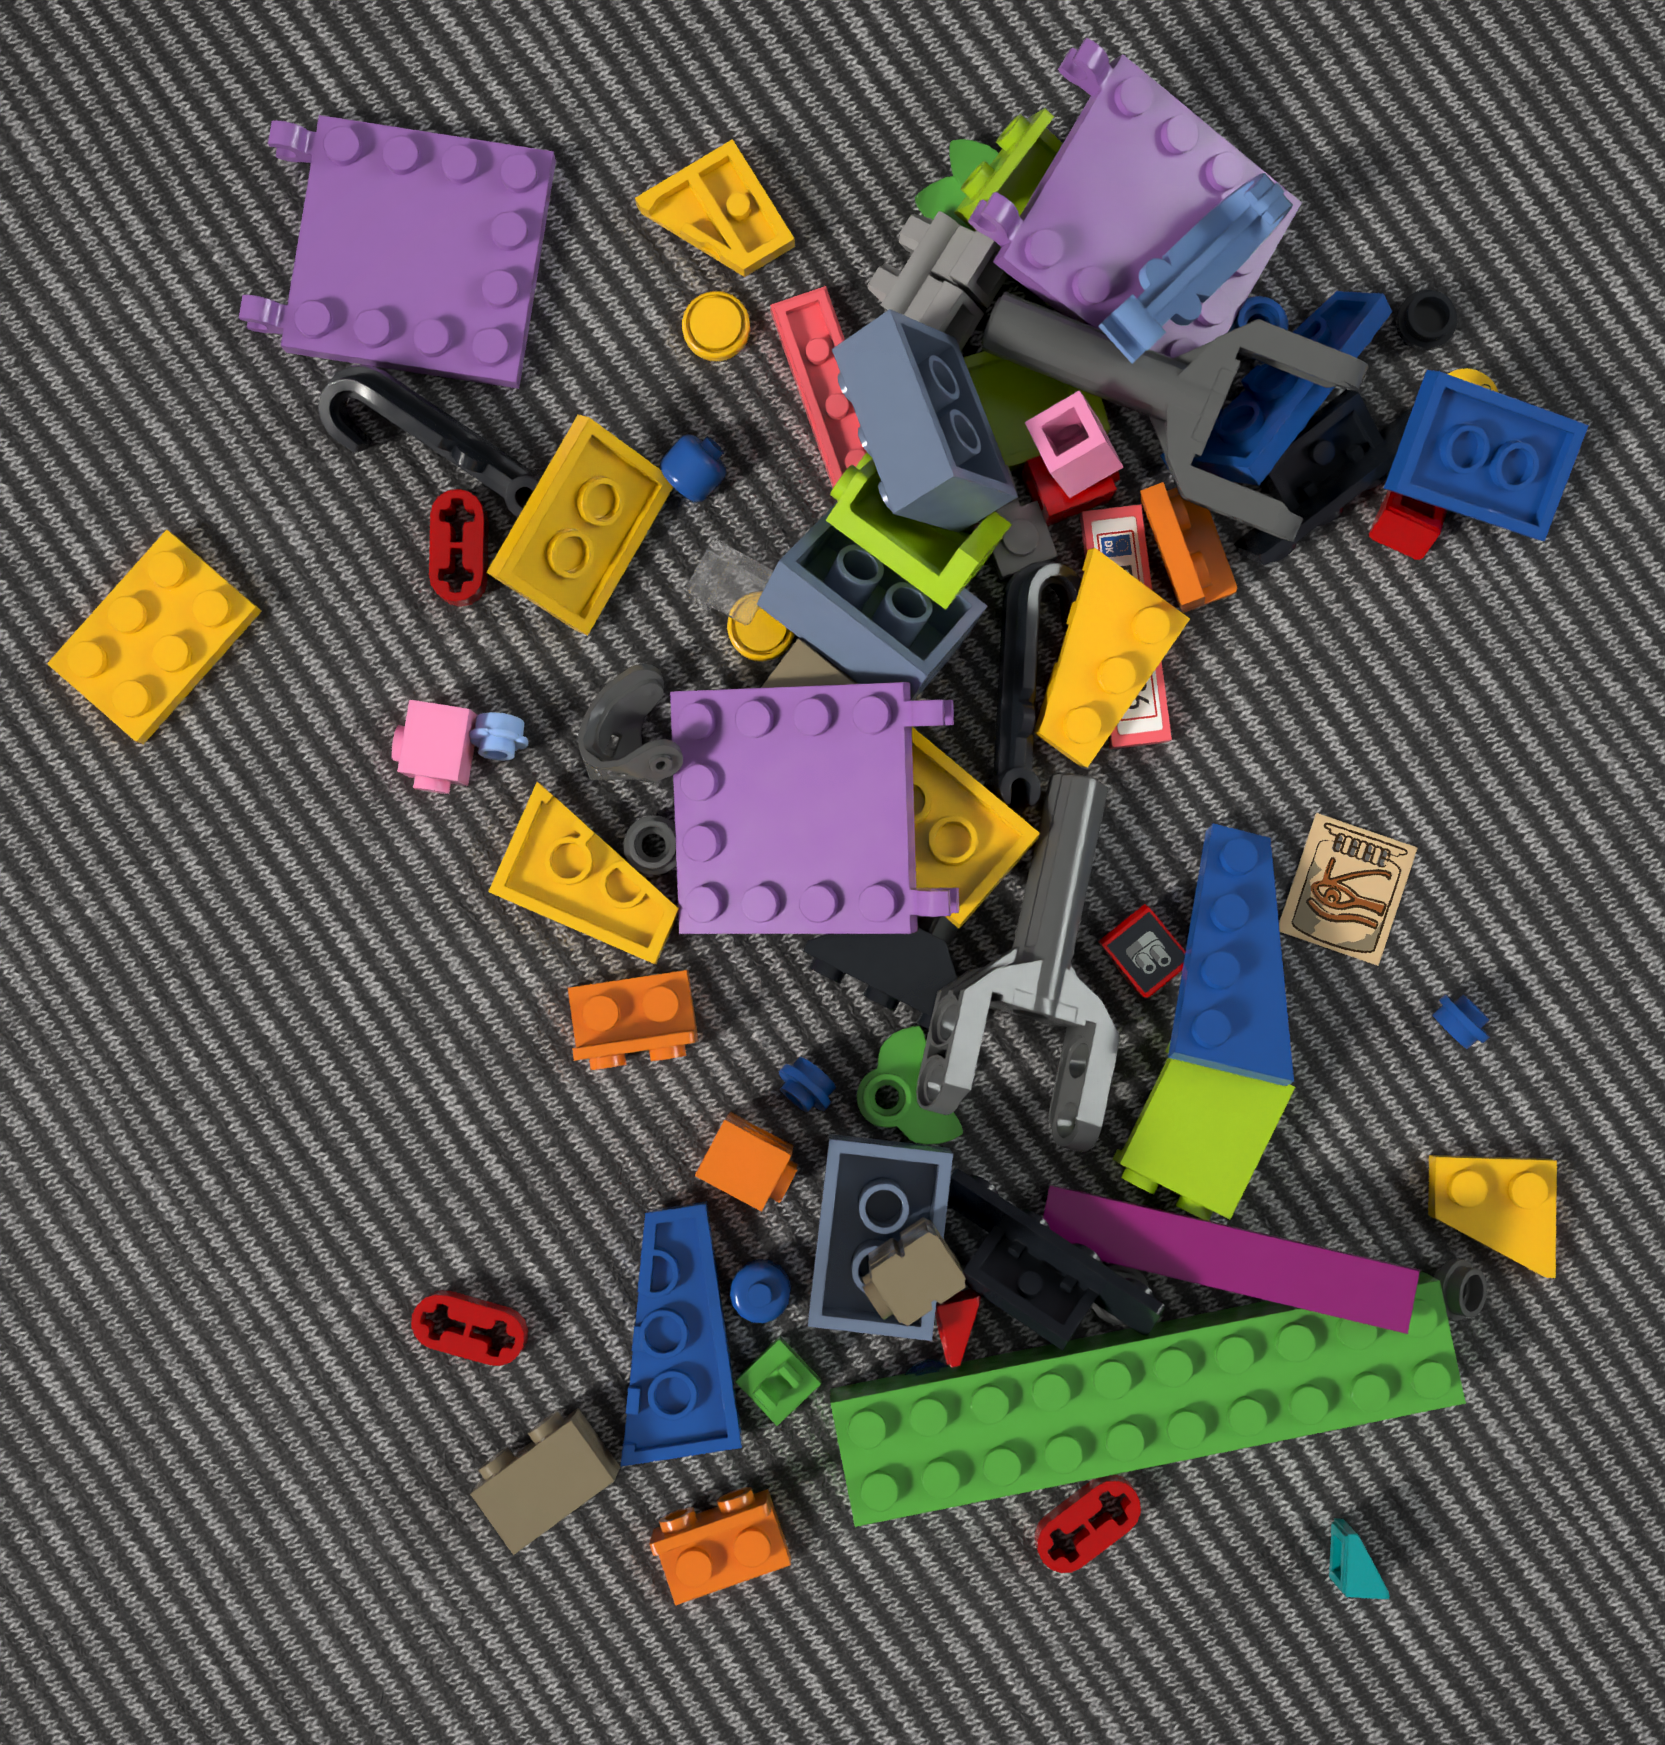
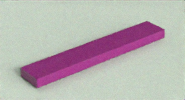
[1043,1185,1420,1334]

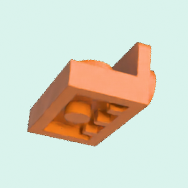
[1140,482,1237,613]
[568,970,699,1070]
[649,1487,792,1605]

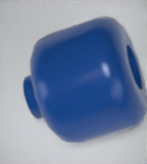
[660,434,727,502]
[730,1259,791,1323]

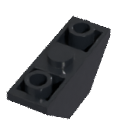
[803,928,957,1029]

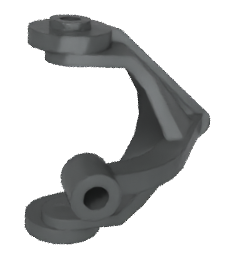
[578,664,683,783]

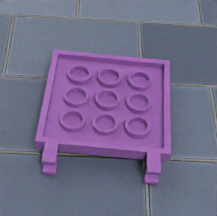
[968,38,1302,358]
[239,115,556,389]
[670,682,959,934]

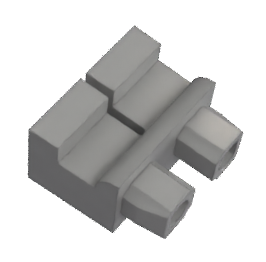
[868,211,1009,350]

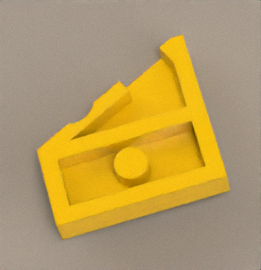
[635,139,795,277]
[1428,1155,1557,1278]

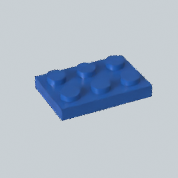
[1383,370,1589,541]

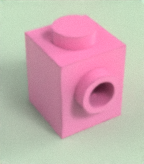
[1025,390,1123,498]
[392,700,477,794]

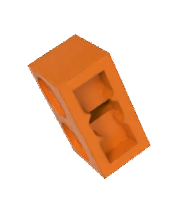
[695,1112,798,1212]

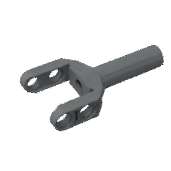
[981,292,1369,542]
[916,773,1120,1153]

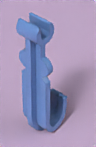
[1098,173,1293,364]

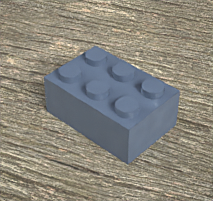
[832,309,1018,533]
[757,501,988,701]
[808,1134,953,1341]

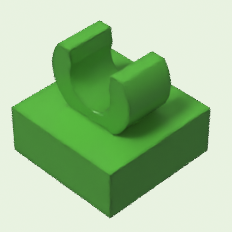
[735,1336,821,1426]

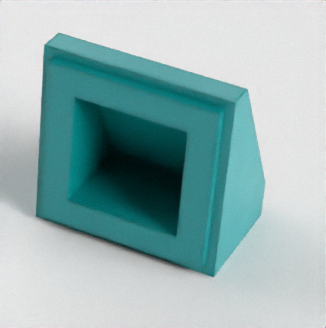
[1329,1518,1390,1599]

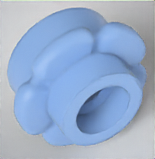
[469,712,529,761]

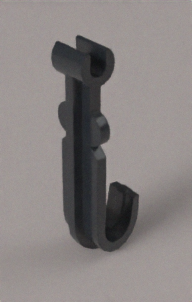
[318,365,545,517]
[984,561,1082,808]

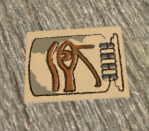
[1279,813,1418,966]

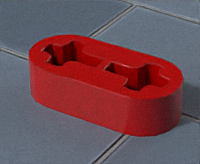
[429,489,489,607]
[411,1290,528,1366]
[1035,1474,1141,1573]

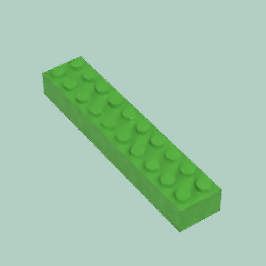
[830,1271,1466,1527]

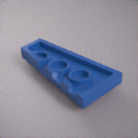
[1160,291,1392,486]
[1168,823,1294,1086]
[621,1201,743,1467]

